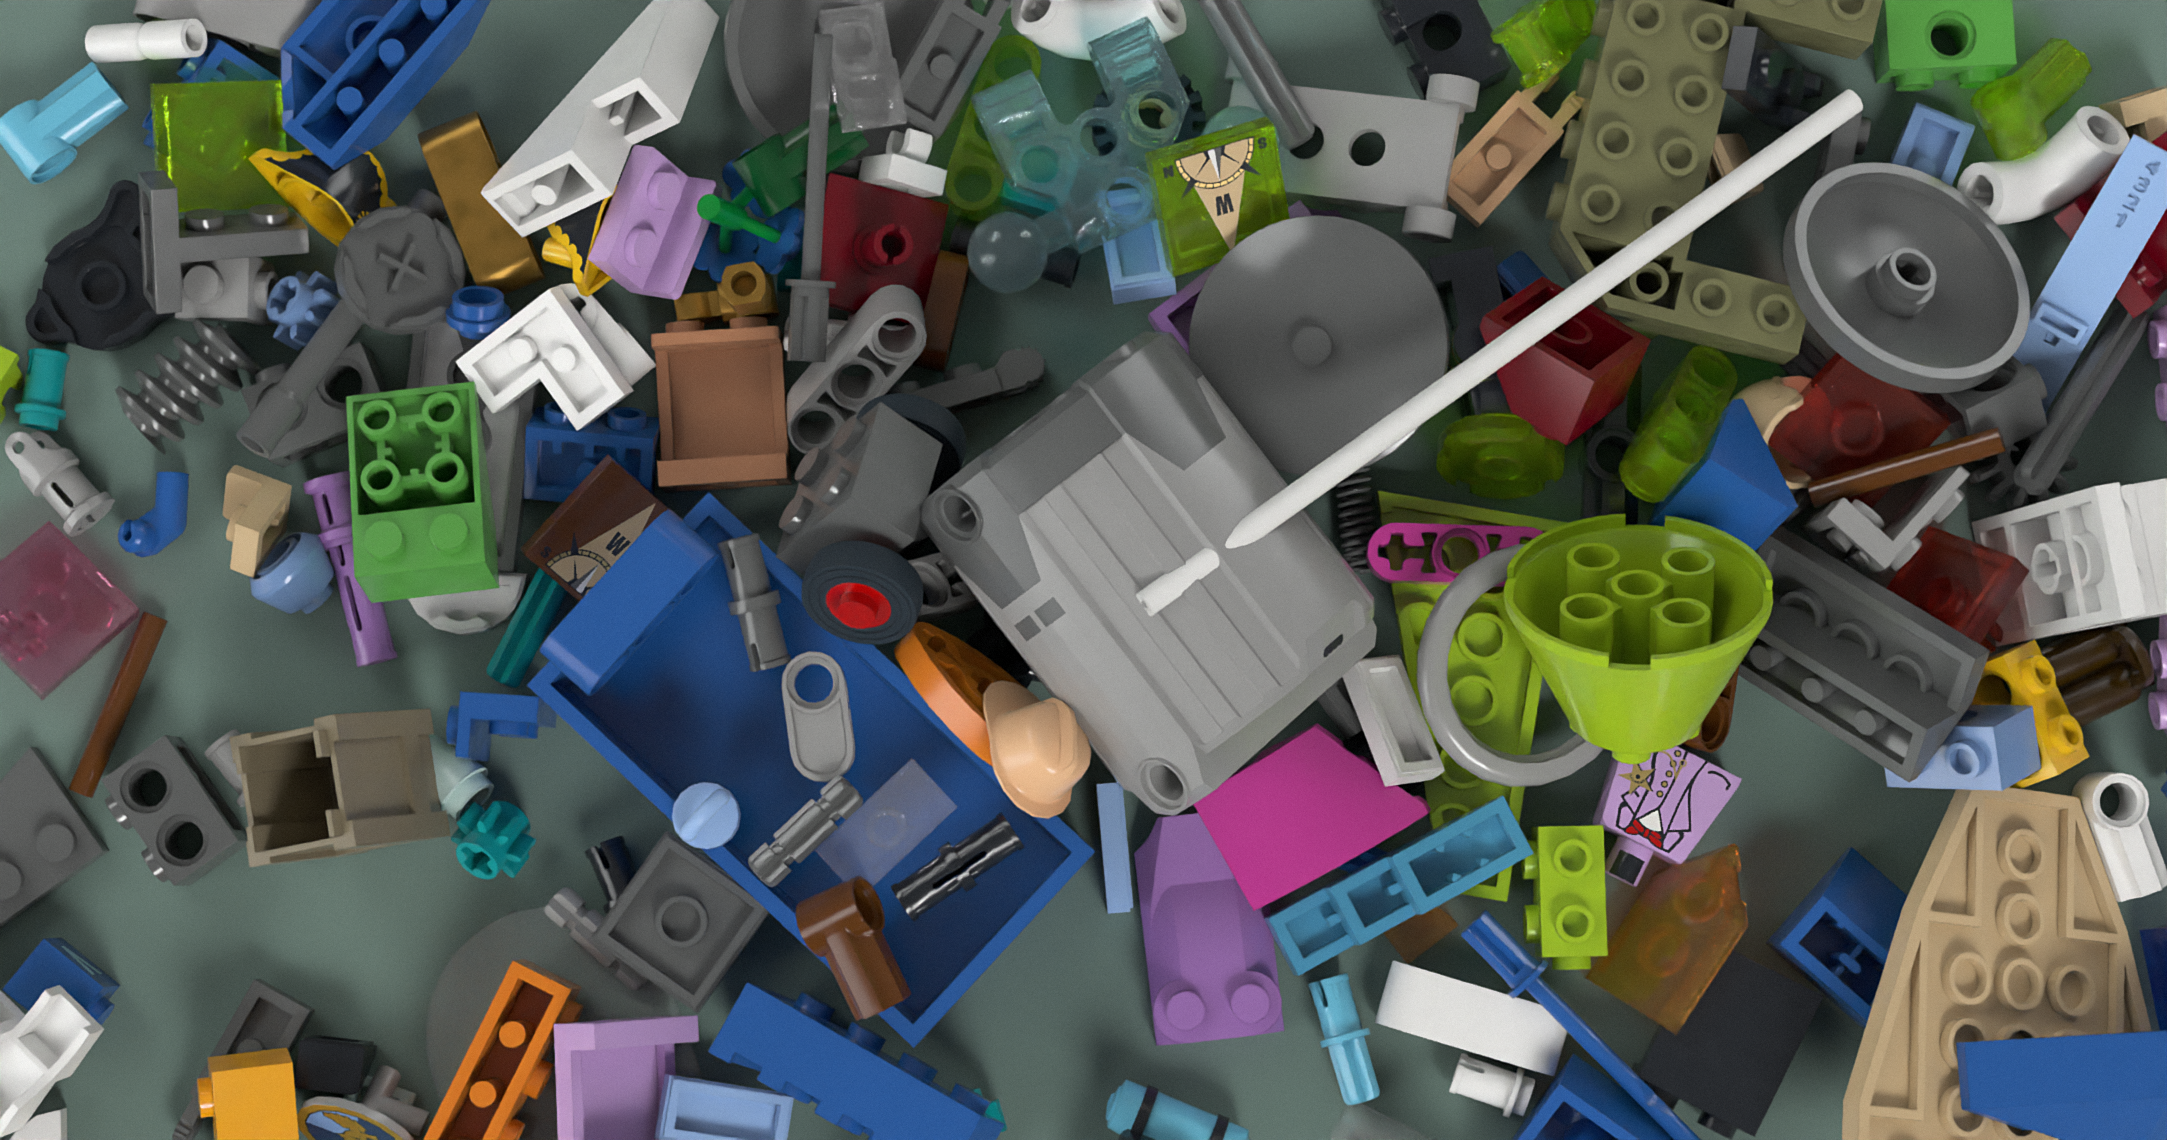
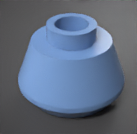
[250,532,334,614]

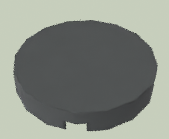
[334,205,466,335]

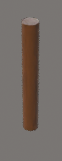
[1807,427,2006,507]
[68,611,168,798]

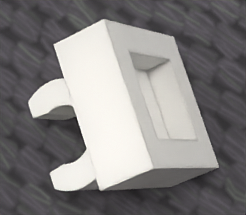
[858,128,947,198]

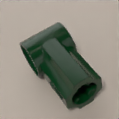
[732,99,869,218]

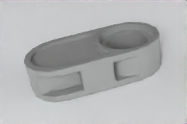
[782,651,855,782]

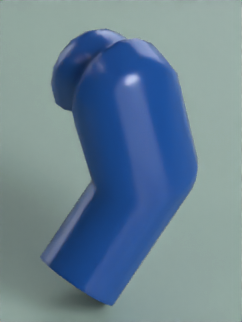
[118,472,189,557]

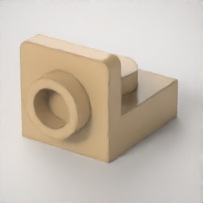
[223,465,292,578]

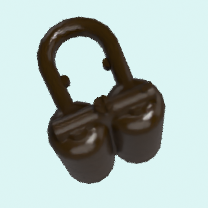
[2039,623,2155,727]

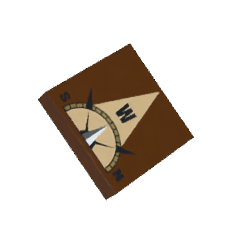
[520,454,670,602]

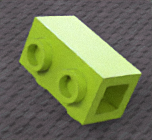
[1521,825,1608,970]

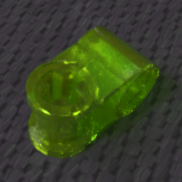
[1490,0,1597,89]

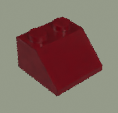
[1479,276,1651,445]

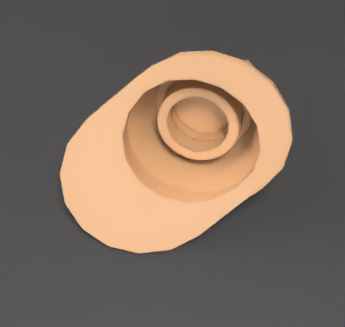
[983,680,1091,819]

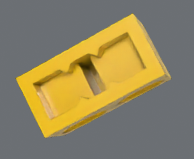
[1971,639,2090,789]

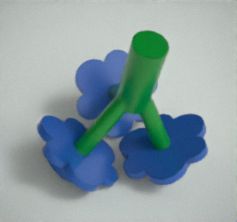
[693,148,805,283]

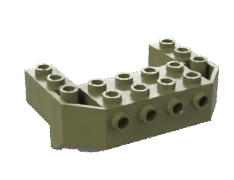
[1545,0,1883,365]

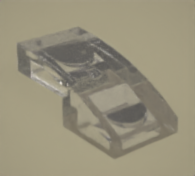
[818,2,907,133]

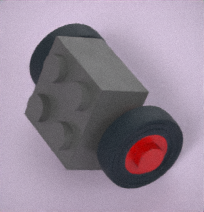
[775,393,966,644]

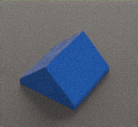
[1647,399,1798,551]

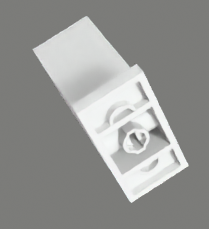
[1972,478,2167,647]

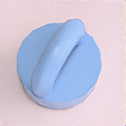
[672,782,741,849]

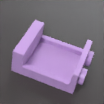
[554,1015,699,1140]

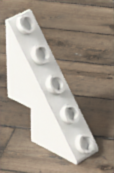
[481,0,720,237]

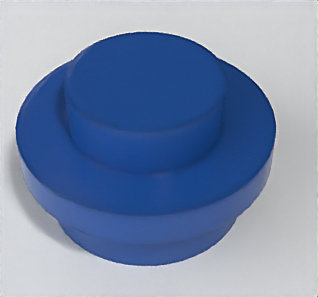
[446,286,511,340]

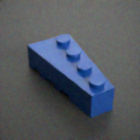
[708,982,1005,1140]

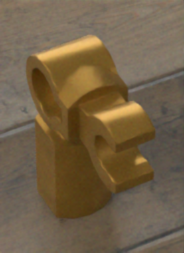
[674,261,779,326]

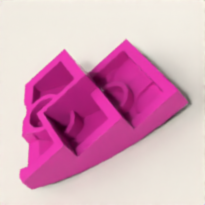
[1193,723,1431,911]

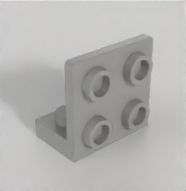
[1799,465,1970,576]

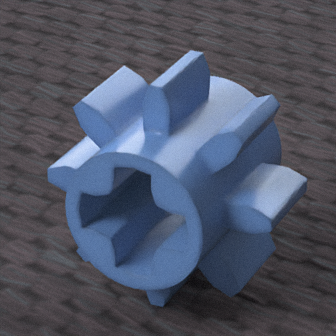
[266,271,340,351]

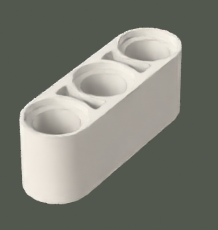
[1375,961,1567,1076]

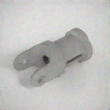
[5,431,115,537]

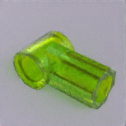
[1970,38,2093,161]

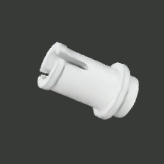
[1449,1053,1535,1118]

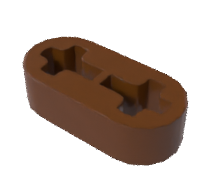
[913,250,972,373]

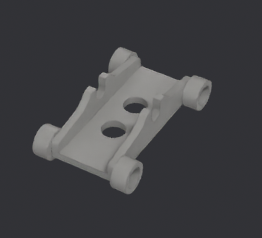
[1201,55,1480,243]

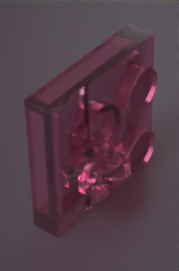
[0,521,139,700]

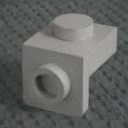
[175,257,279,326]

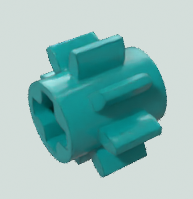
[451,801,536,879]

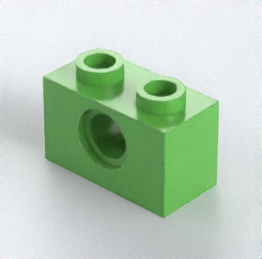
[1873,0,2017,92]

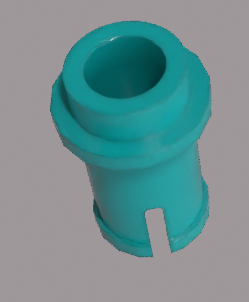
[14,348,70,431]

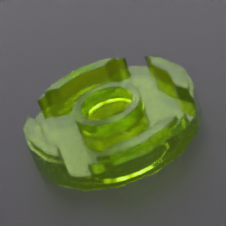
[1436,413,1565,499]

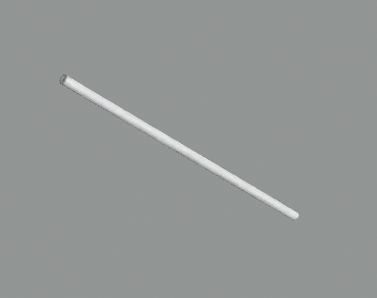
[1136,89,1863,616]

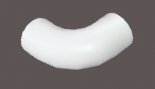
[1011,0,1186,61]
[1957,106,2130,225]

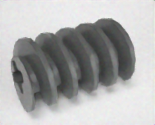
[115,319,262,455]

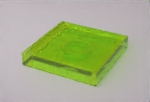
[150,79,290,212]

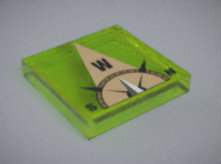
[1145,116,1290,277]

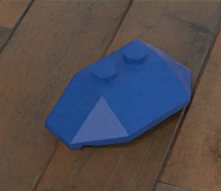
[281,0,491,170]

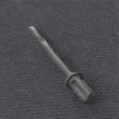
[785,33,836,362]

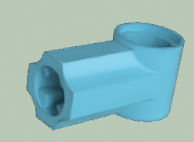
[0,62,129,185]

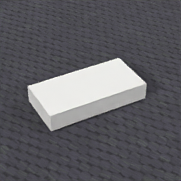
[1342,655,1445,787]

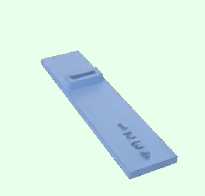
[2013,134,2167,413]

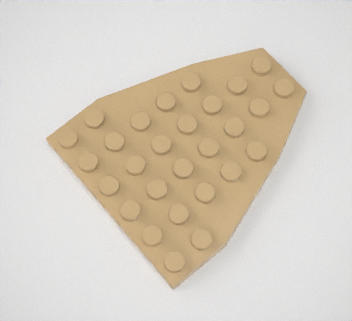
[1842,787,2152,1140]

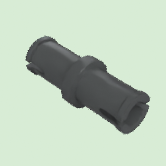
[717,533,792,672]

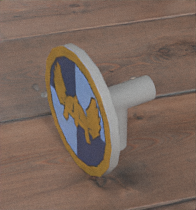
[297,1065,430,1140]

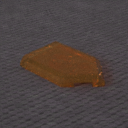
[1584,843,1748,1035]

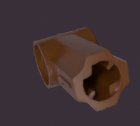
[795,876,912,1021]

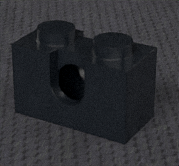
[1377,0,1512,100]

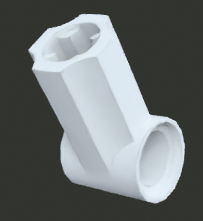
[2071,772,2167,902]

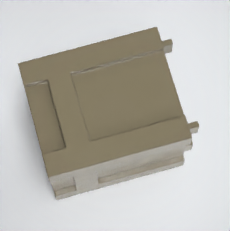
[229,708,451,868]

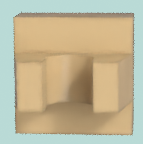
[2099,86,2167,142]

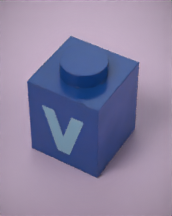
[2,937,121,1025]

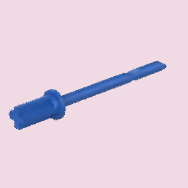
[1461,910,1701,1140]

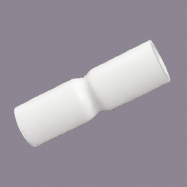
[85,19,207,63]

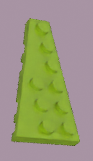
[1376,491,1567,902]

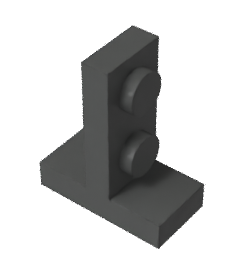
[138,170,309,314]

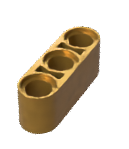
[417,111,546,295]

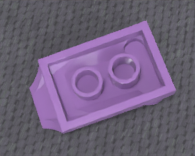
[1134,813,1284,1046]

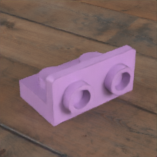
[588,145,723,300]

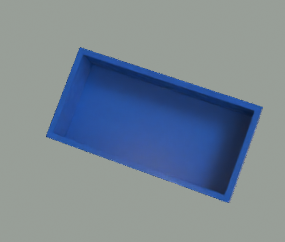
[527,492,1095,1048]

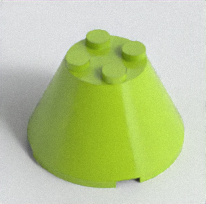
[1503,514,1773,764]

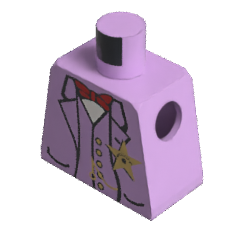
[1592,746,1742,887]

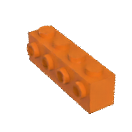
[423,959,584,1140]

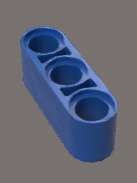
[540,509,719,696]

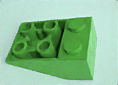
[346,382,499,603]

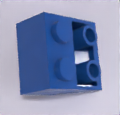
[1766,847,1907,1029]

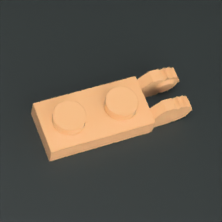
[1446,60,1584,228]

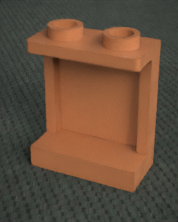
[651,317,792,493]

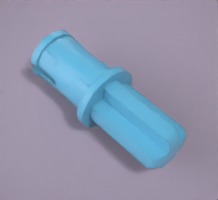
[1308,973,1380,1105]

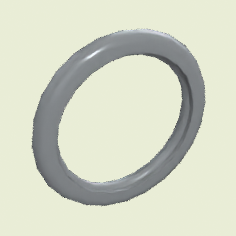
[1417,544,1604,787]

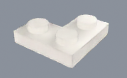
[455,285,634,431]

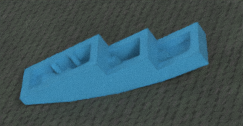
[1264,796,1534,976]

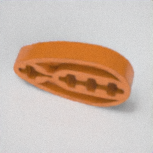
[894,621,1029,767]

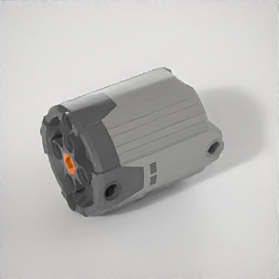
[921,331,1377,816]

